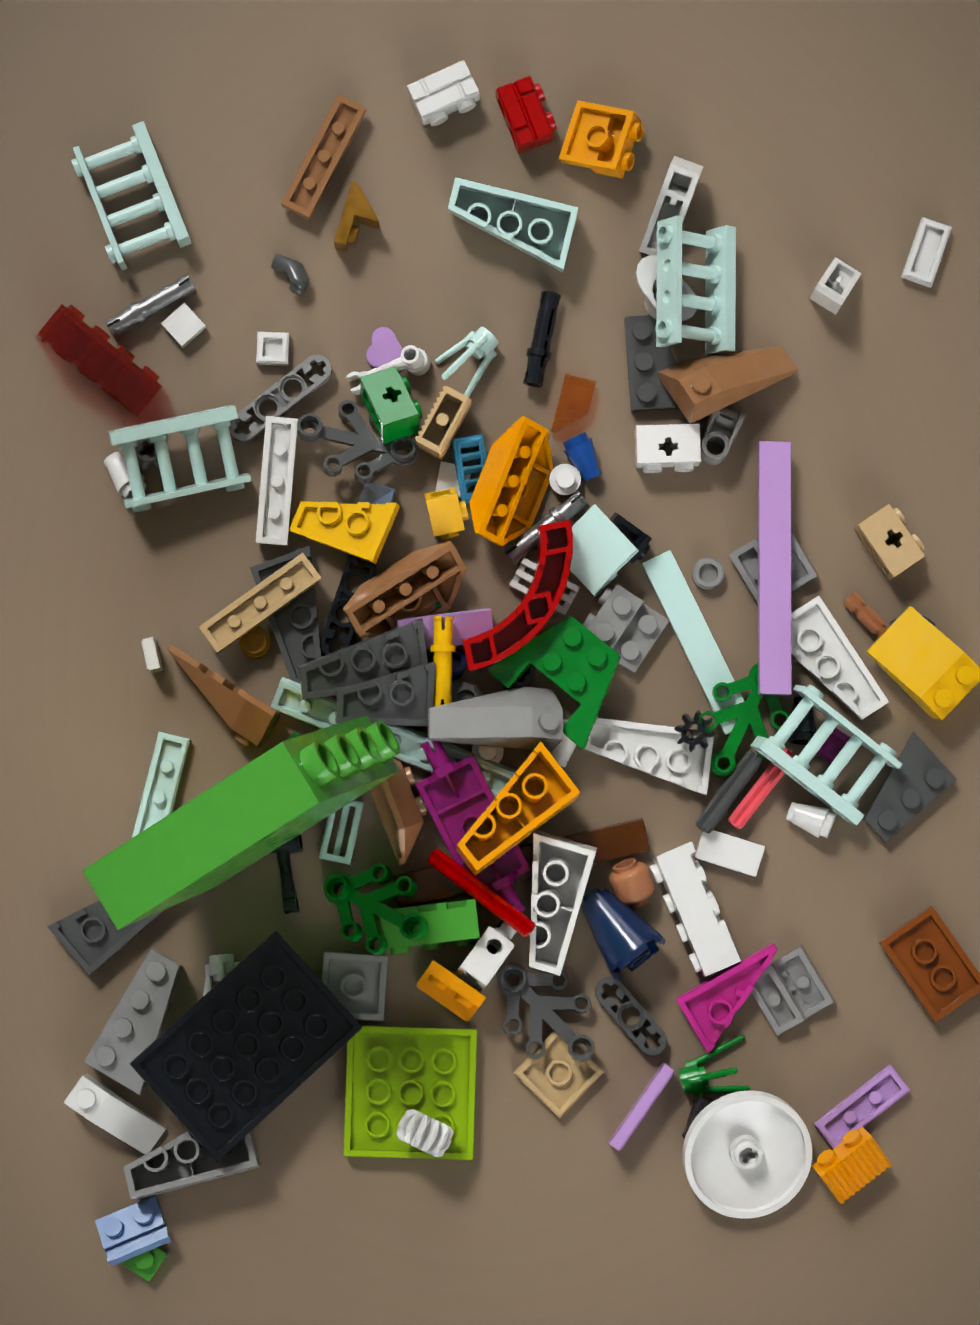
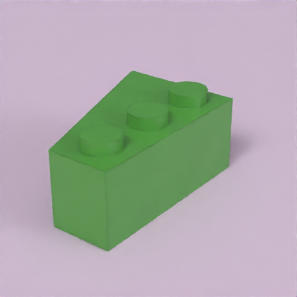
[380,899,480,955]

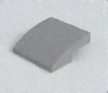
[729,530,819,603]
[751,945,835,1036]

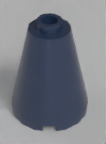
[581,888,666,980]

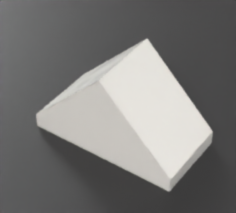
[809,257,862,315]

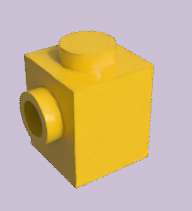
[424,487,469,539]

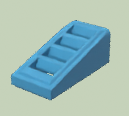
[450,434,487,504]

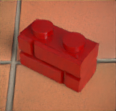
[495,76,557,154]

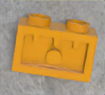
[416,960,486,1022]

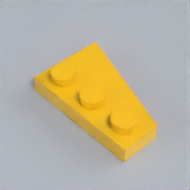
[289,501,400,564]

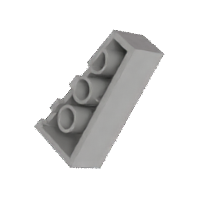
[84,949,183,1095]

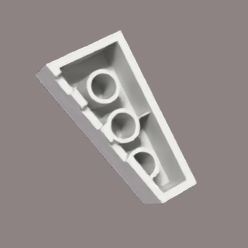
[529,830,597,976]
[649,842,741,977]

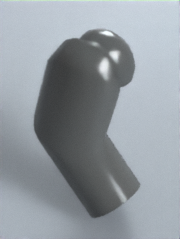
[271,253,310,295]

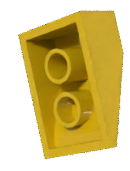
[866,606,980,720]

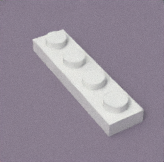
[256,416,298,546]

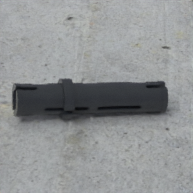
[523,291,561,388]

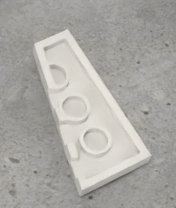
[584,718,714,796]

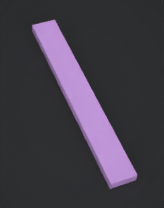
[758,441,792,696]

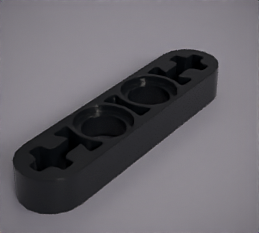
[320,555,379,655]

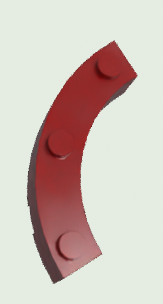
[462,519,573,671]

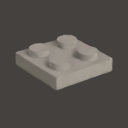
[322,952,388,1021]

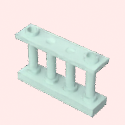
[71,121,192,271]
[655,215,736,356]
[107,405,251,512]
[750,684,902,825]

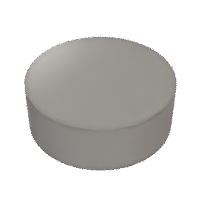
[692,557,724,590]

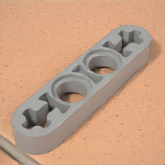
[229,354,332,443]

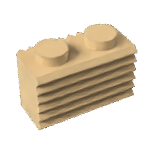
[415,386,472,460]

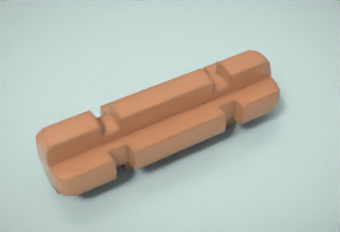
[843,592,890,639]

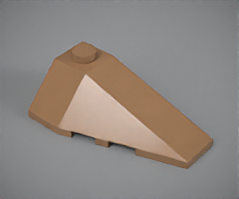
[168,645,281,748]

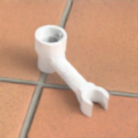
[346,345,431,395]

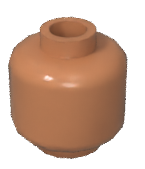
[609,858,655,908]

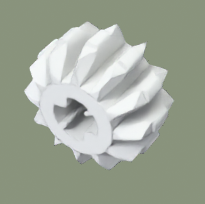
[396,1109,454,1157]

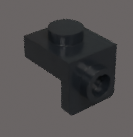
[610,512,652,564]

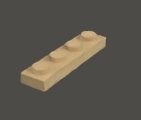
[199,552,322,654]

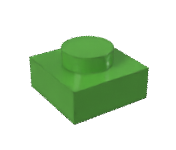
[122,1247,168,1282]

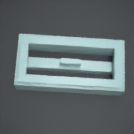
[319,800,364,865]

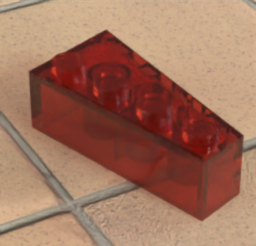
[35,304,162,416]

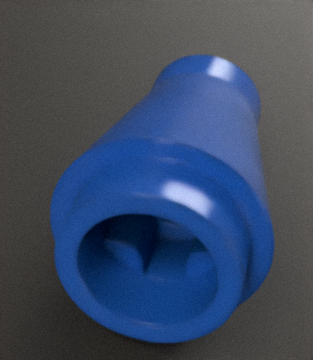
[563,432,601,481]

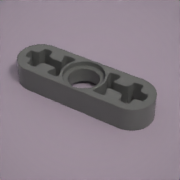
[595,977,667,1055]

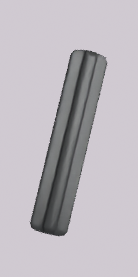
[696,751,762,833]

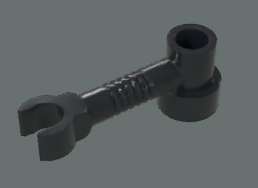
[270,834,303,914]

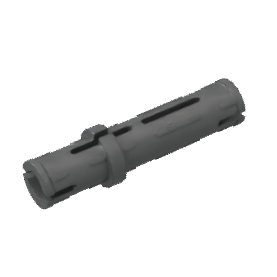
[105,274,197,338]
[502,491,590,565]

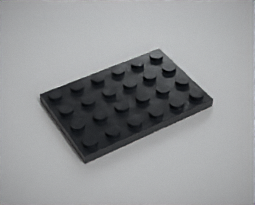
[129,931,363,1162]

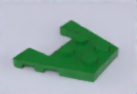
[487,616,621,750]

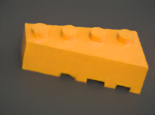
[456,741,581,876]

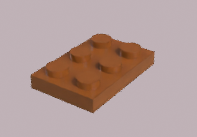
[878,906,980,1023]

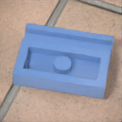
[95,1195,172,1266]

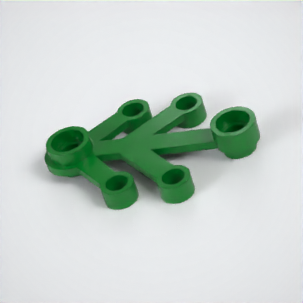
[701,663,789,777]
[324,863,428,955]

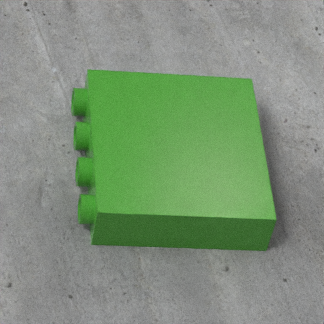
[82,715,400,930]

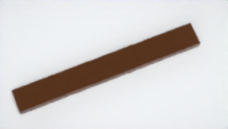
[393,818,650,908]

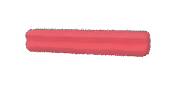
[728,748,795,829]

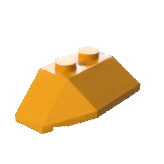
[469,416,553,546]

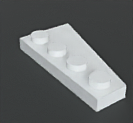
[791,596,889,720]

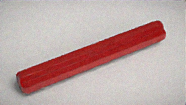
[427,848,536,937]

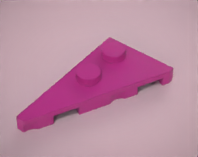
[676,942,778,1053]

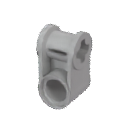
[700,407,746,465]

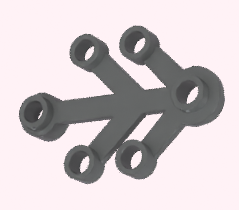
[297,400,418,484]
[497,964,595,1062]

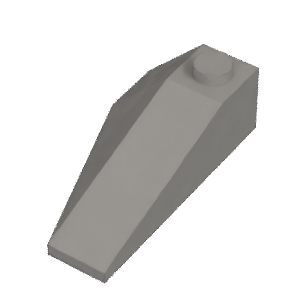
[428,686,563,752]

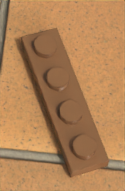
[281,94,367,221]

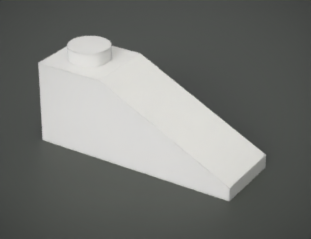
[639,156,704,256]
[64,1073,166,1155]

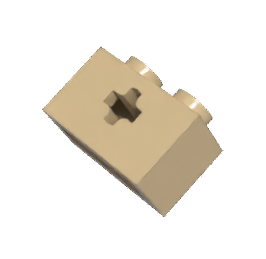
[854,504,925,581]

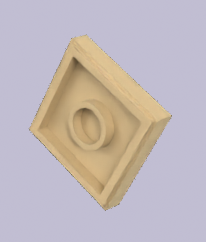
[513,1031,604,1118]

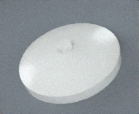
[682,1090,812,1219]

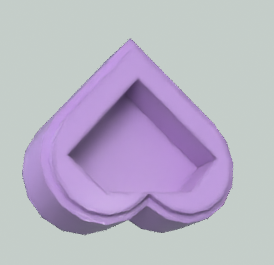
[366,327,403,368]

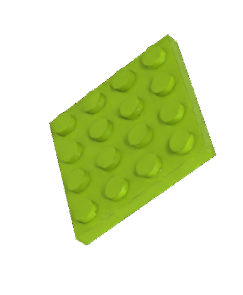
[343,1026,477,1160]

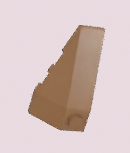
[657,346,798,424]

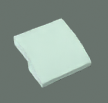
[570,504,639,597]

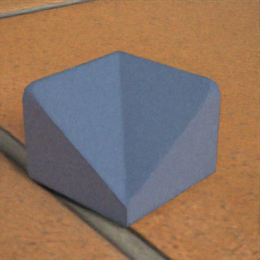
[359,482,396,504]

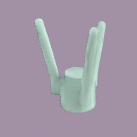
[435,326,499,397]

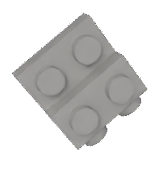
[582,584,670,674]

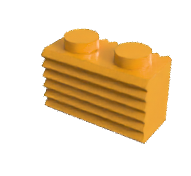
[812,1126,892,1204]

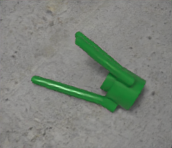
[678,1035,750,1096]

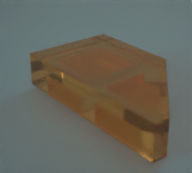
[551,374,596,433]

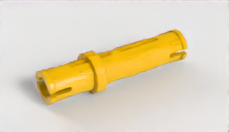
[430,616,455,707]

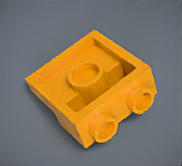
[559,100,644,179]

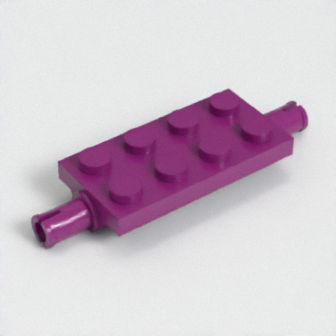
[415,741,531,912]

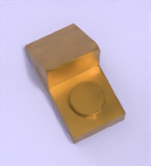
[334,182,380,252]

